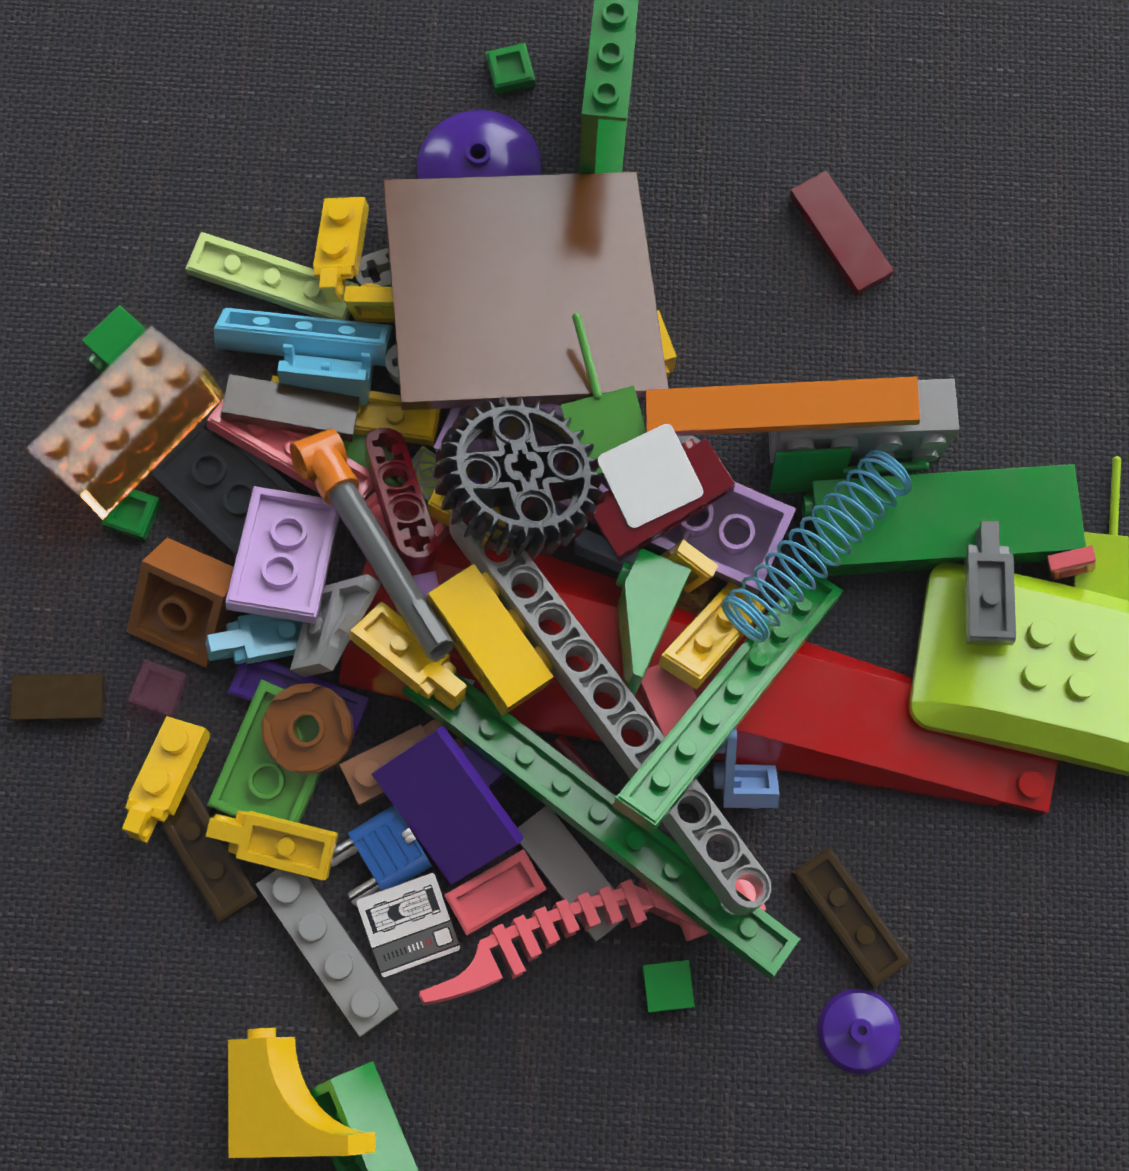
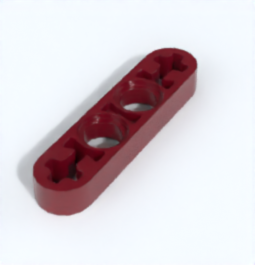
[365,428,437,572]

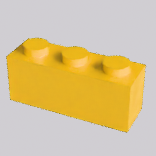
[426,564,554,716]

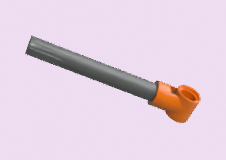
[289,428,454,662]

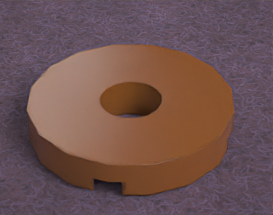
[261,683,354,774]

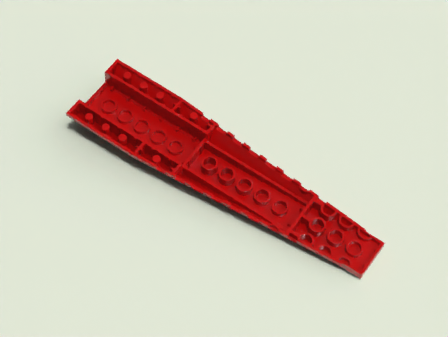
[339,534,1058,815]

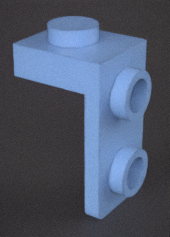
[713,729,779,809]

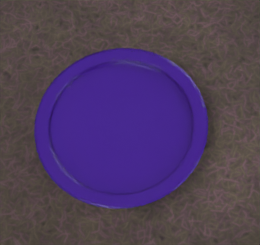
[817,989,900,1074]

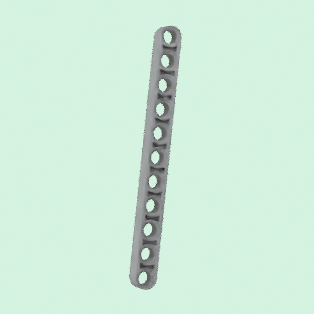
[449,507,771,915]

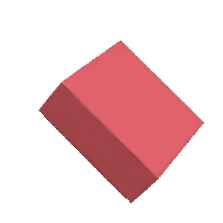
[1048,546,1096,580]

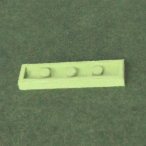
[185,232,359,321]

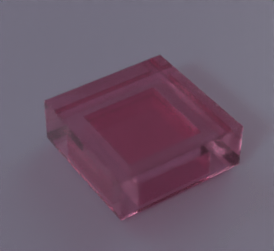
[128,659,189,718]

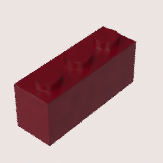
[592,438,735,562]

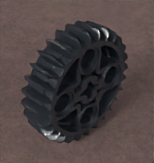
[433,396,603,559]

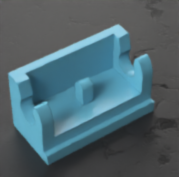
[277,344,374,405]

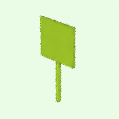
[1074,456,1129,601]

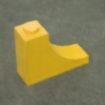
[228,1028,376,1158]

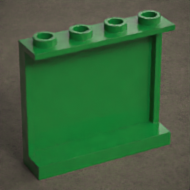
[579,0,639,174]

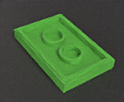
[207,679,321,823]

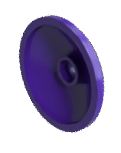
[417,110,541,179]

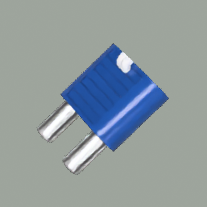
[331,805,432,906]

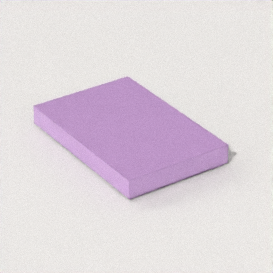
[225,486,340,624]

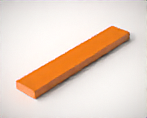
[646,377,920,436]

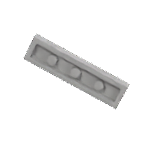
[256,869,399,1037]

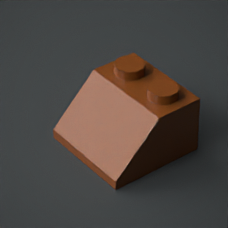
[126,538,236,668]

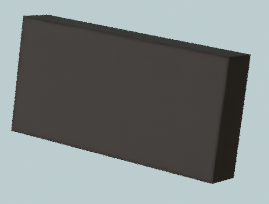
[10,673,106,722]

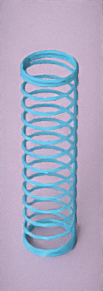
[721,450,912,642]

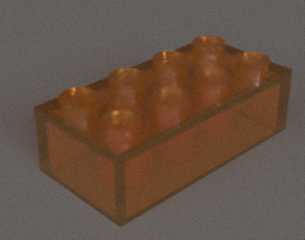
[26,326,225,520]

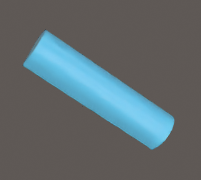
[214,308,393,367]

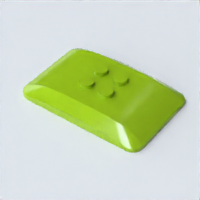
[909,563,1129,776]

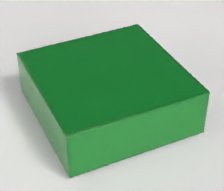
[486,43,535,95]
[102,484,161,541]
[642,960,695,1013]

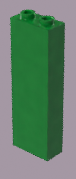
[801,464,1086,576]

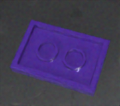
[372,725,524,885]

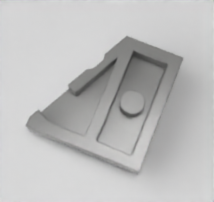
[290,574,381,677]

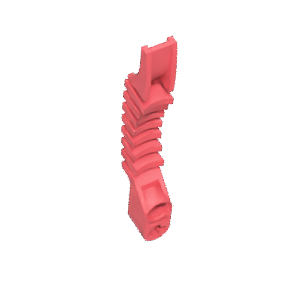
[419,879,766,1006]

